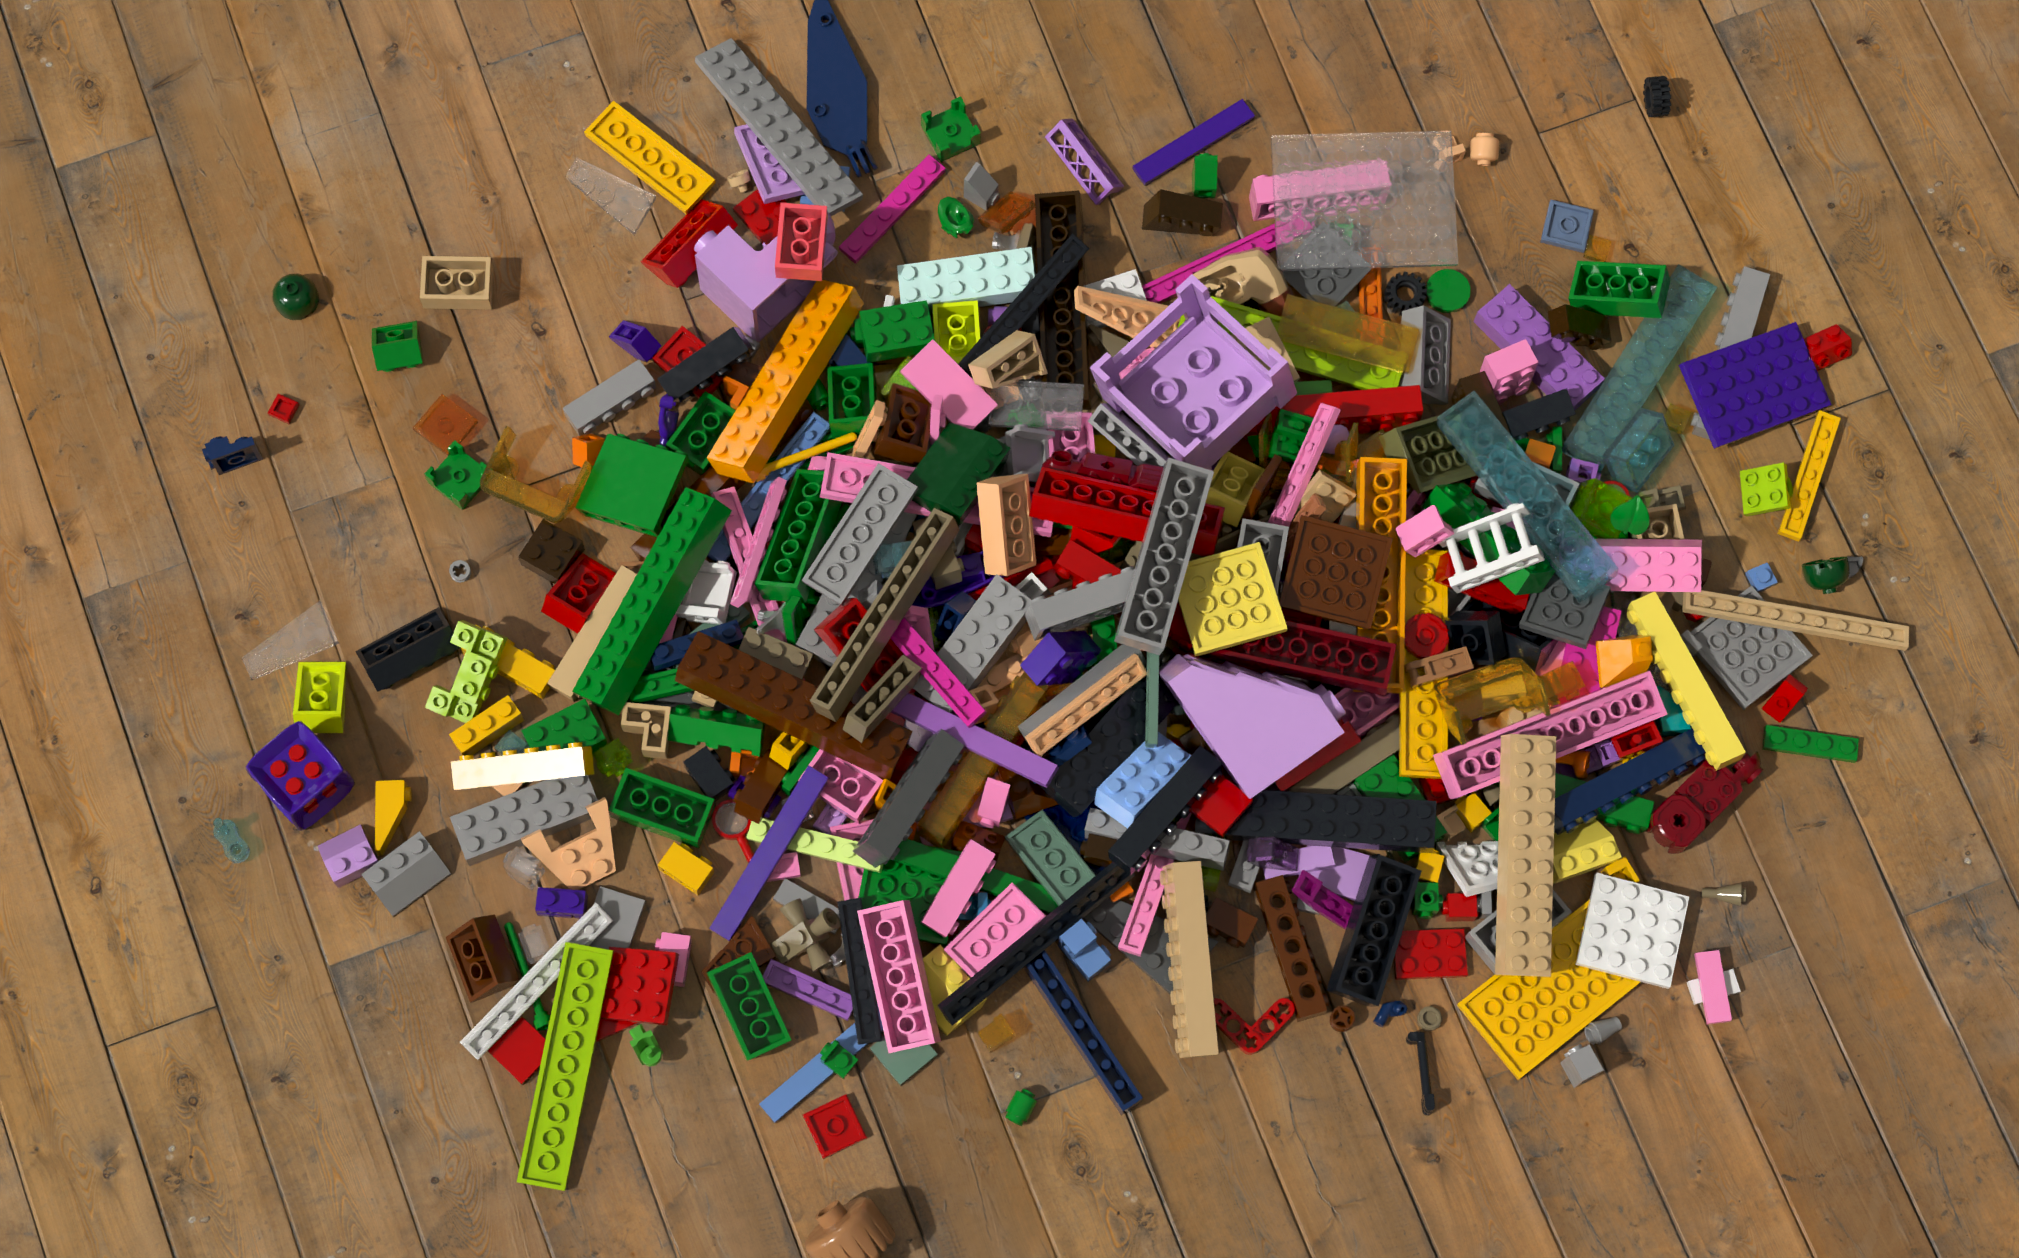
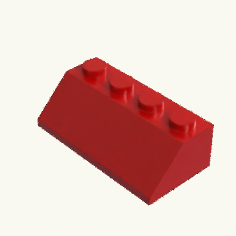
[641,199,738,288]

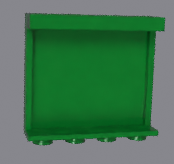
[575,433,694,538]

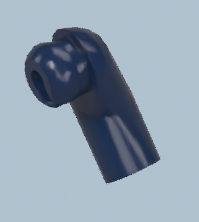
[1373,1001,1407,1028]

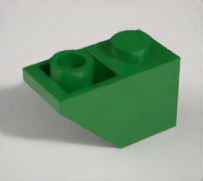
[1192,153,1218,198]

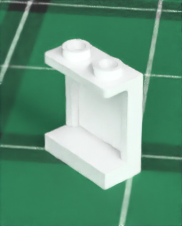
[675,560,737,625]

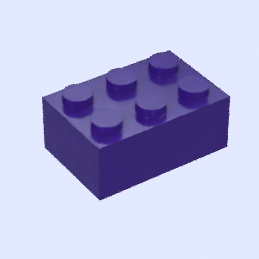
[1020,630,1102,686]

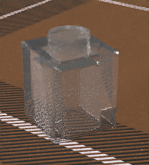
[518,924,550,964]

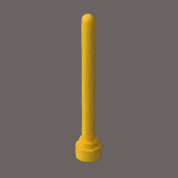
[756,432,857,482]

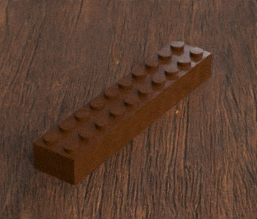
[675,631,913,781]

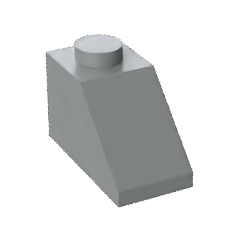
[964,162,1000,210]

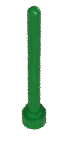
[504,922,551,1031]

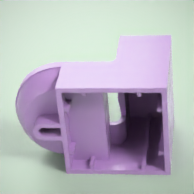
[694,211,838,342]

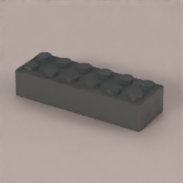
[853,729,965,868]

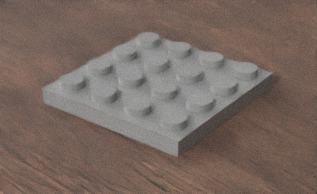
[1690,585,1813,710]

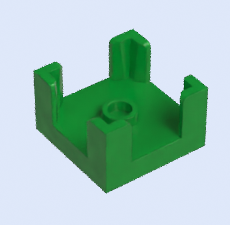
[921,96,981,162]
[424,440,493,510]

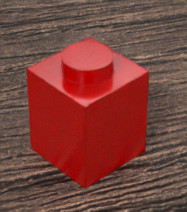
[1441,893,1478,922]

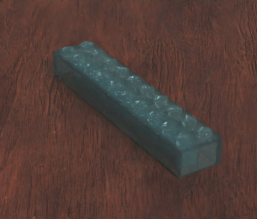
[1562,264,1717,473]
[1437,391,1619,603]

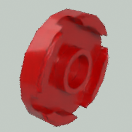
[1404,613,1449,659]

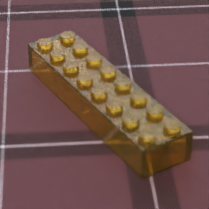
[917,671,1048,848]

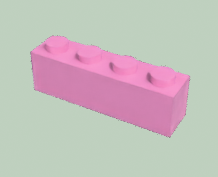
[920,840,996,937]

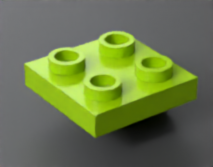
[1740,462,1793,516]

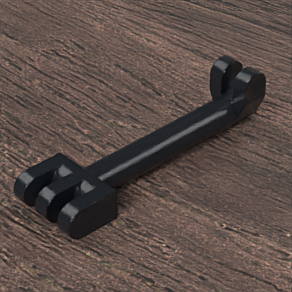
[1406,1032,1435,1116]

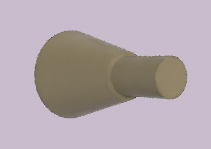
[1702,883,1746,907]

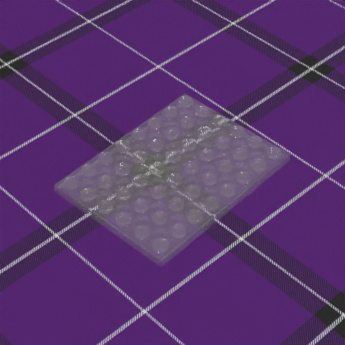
[1271,131,1458,271]

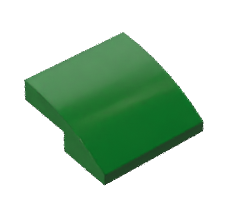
[1268,409,1314,464]

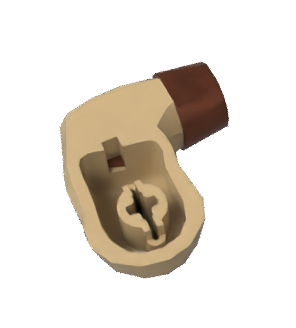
[1193,247,1299,318]

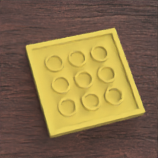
[1178,542,1287,657]

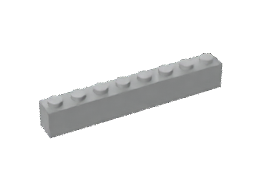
[1690,266,1770,440]

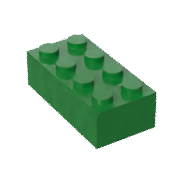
[1568,261,1671,318]
[1353,755,1447,863]
[608,768,716,849]
[706,952,791,1061]

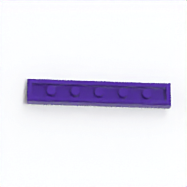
[1132,99,1255,186]

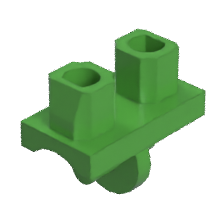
[629,1024,663,1066]

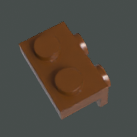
[951,821,1005,869]

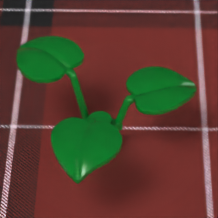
[1573,495,1650,592]

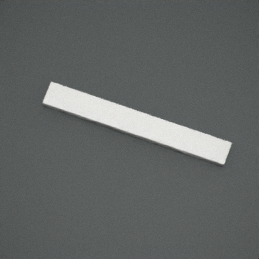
[460,903,613,1060]

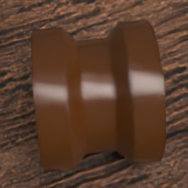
[1329,1005,1355,1032]

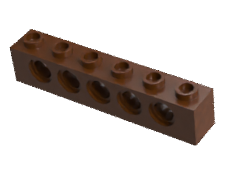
[1254,875,1329,1022]

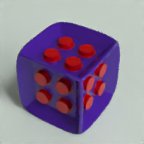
[246,721,355,831]

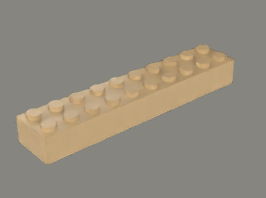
[1495,734,1556,977]

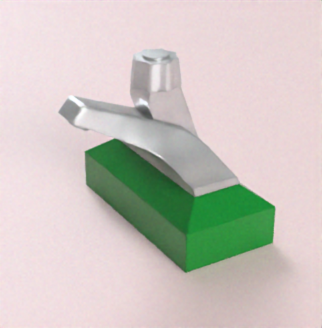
[756,595,805,645]

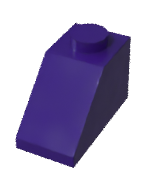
[609,320,661,362]

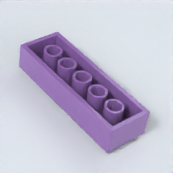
[1473,284,1605,410]

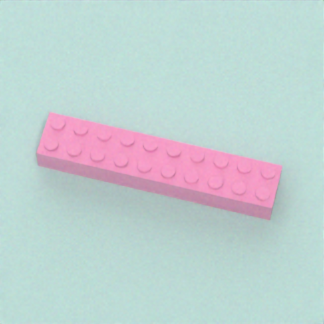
[1433,671,1668,799]

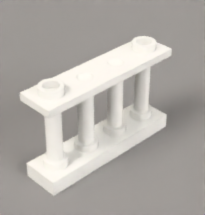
[1439,503,1545,593]

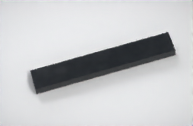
[837,898,882,1045]

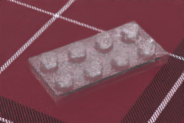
[988,381,1084,431]

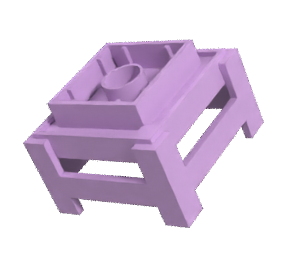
[1090,274,1297,471]

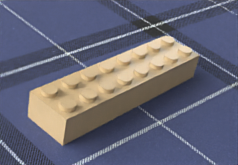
[1160,861,1218,1058]

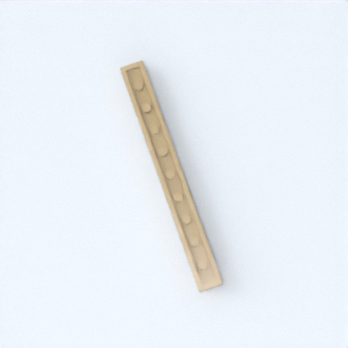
[1682,590,1909,651]

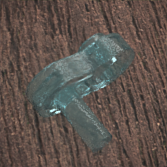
[213,818,250,863]

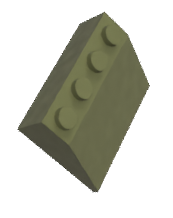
[1379,409,1483,494]

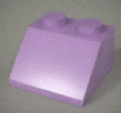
[318,824,378,888]

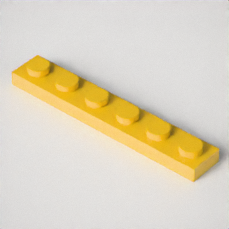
[1777,410,1841,542]

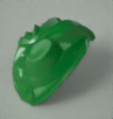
[938,196,974,238]

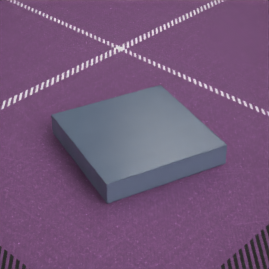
[1540,199,1594,253]

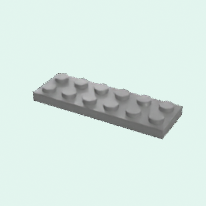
[802,463,919,606]

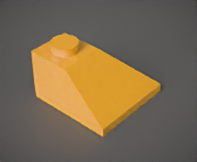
[1595,635,1653,688]

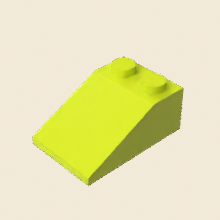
[932,300,981,364]
[293,662,346,733]

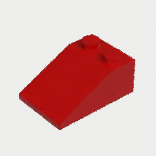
[541,553,616,634]

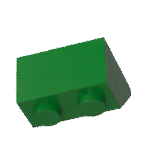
[372,321,423,372]

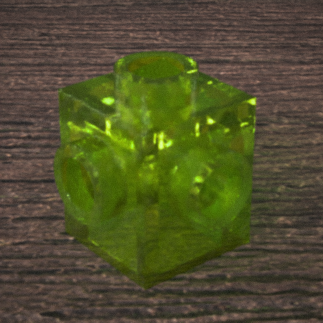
[592,738,633,777]

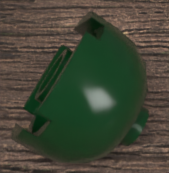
[272,273,319,320]
[1802,557,1850,594]

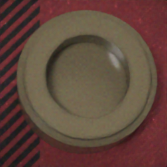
[1417,1006,1442,1031]

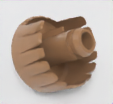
[805,1197,895,1258]

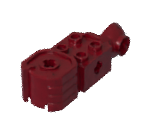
[1041,450,1164,492]
[1646,752,1764,854]

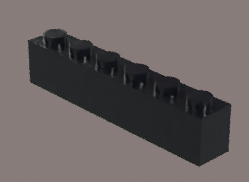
[1108,746,1223,875]

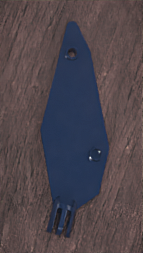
[807,0,878,178]

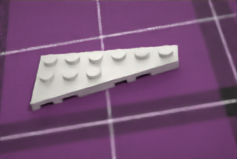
[1436,841,1498,897]

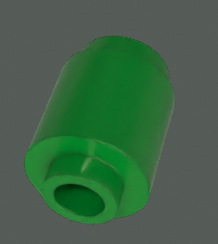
[806,379,828,411]
[1005,1088,1037,1126]

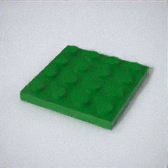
[858,845,962,946]

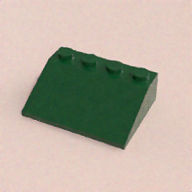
[907,422,1011,527]

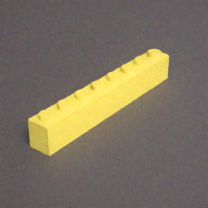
[1626,591,1746,771]

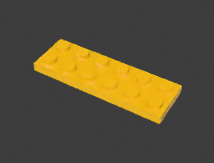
[584,100,716,215]

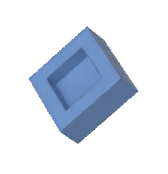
[1745,562,1778,593]

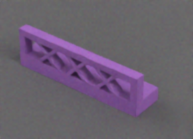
[1045,119,1124,205]

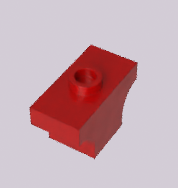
[1761,674,1808,723]

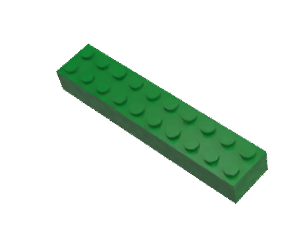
[572,487,732,716]

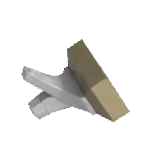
[992,223,1037,254]

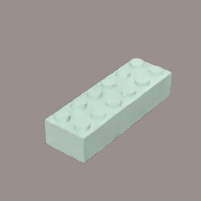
[897,247,1036,314]

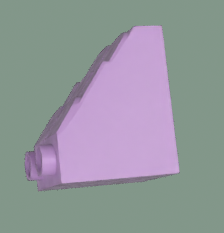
[1159,653,1346,799]

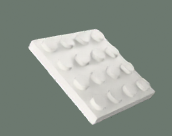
[1575,873,1689,989]

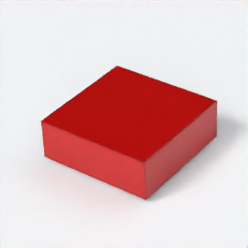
[268,394,300,424]

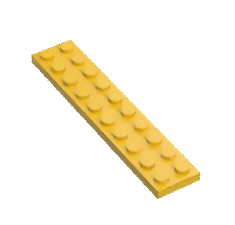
[1399,550,1448,779]

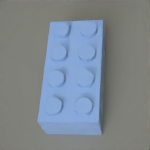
[1094,732,1191,829]

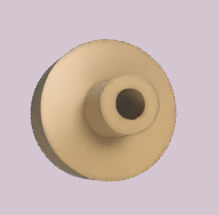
[727,169,751,192]

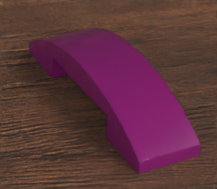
[1292,870,1353,930]

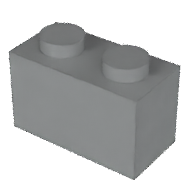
[1560,1044,1604,1088]

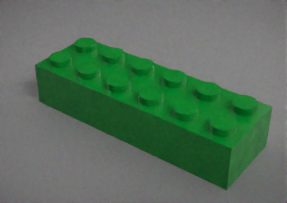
[755,469,843,603]
[1422,483,1555,595]

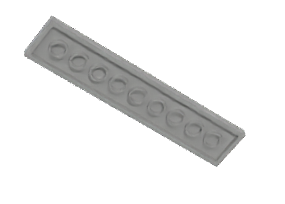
[695,38,863,216]

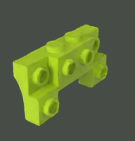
[425,620,507,723]

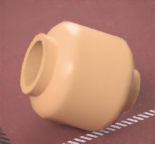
[1470,133,1499,166]

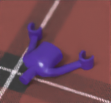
[658,394,679,447]

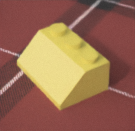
[1553,819,1622,884]
[923,945,987,1036]

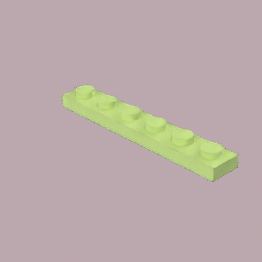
[747,818,884,873]

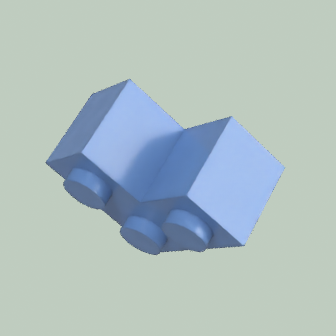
[1058,919,1111,982]

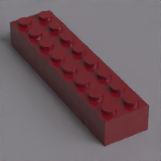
[1200,620,1397,696]

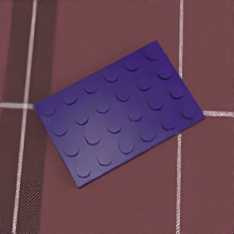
[1679,322,1831,449]

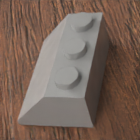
[361,831,451,917]

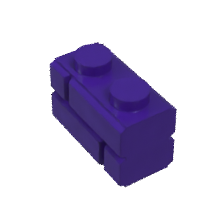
[535,887,588,919]

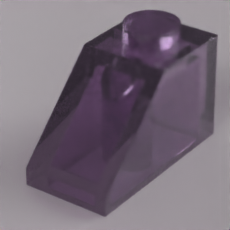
[1247,837,1299,872]

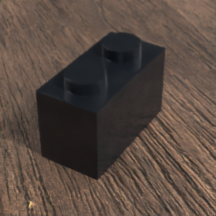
[683,746,735,802]

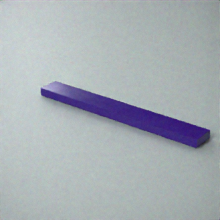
[709,765,830,941]

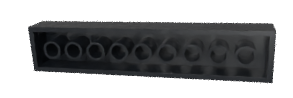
[1195,790,1437,853]

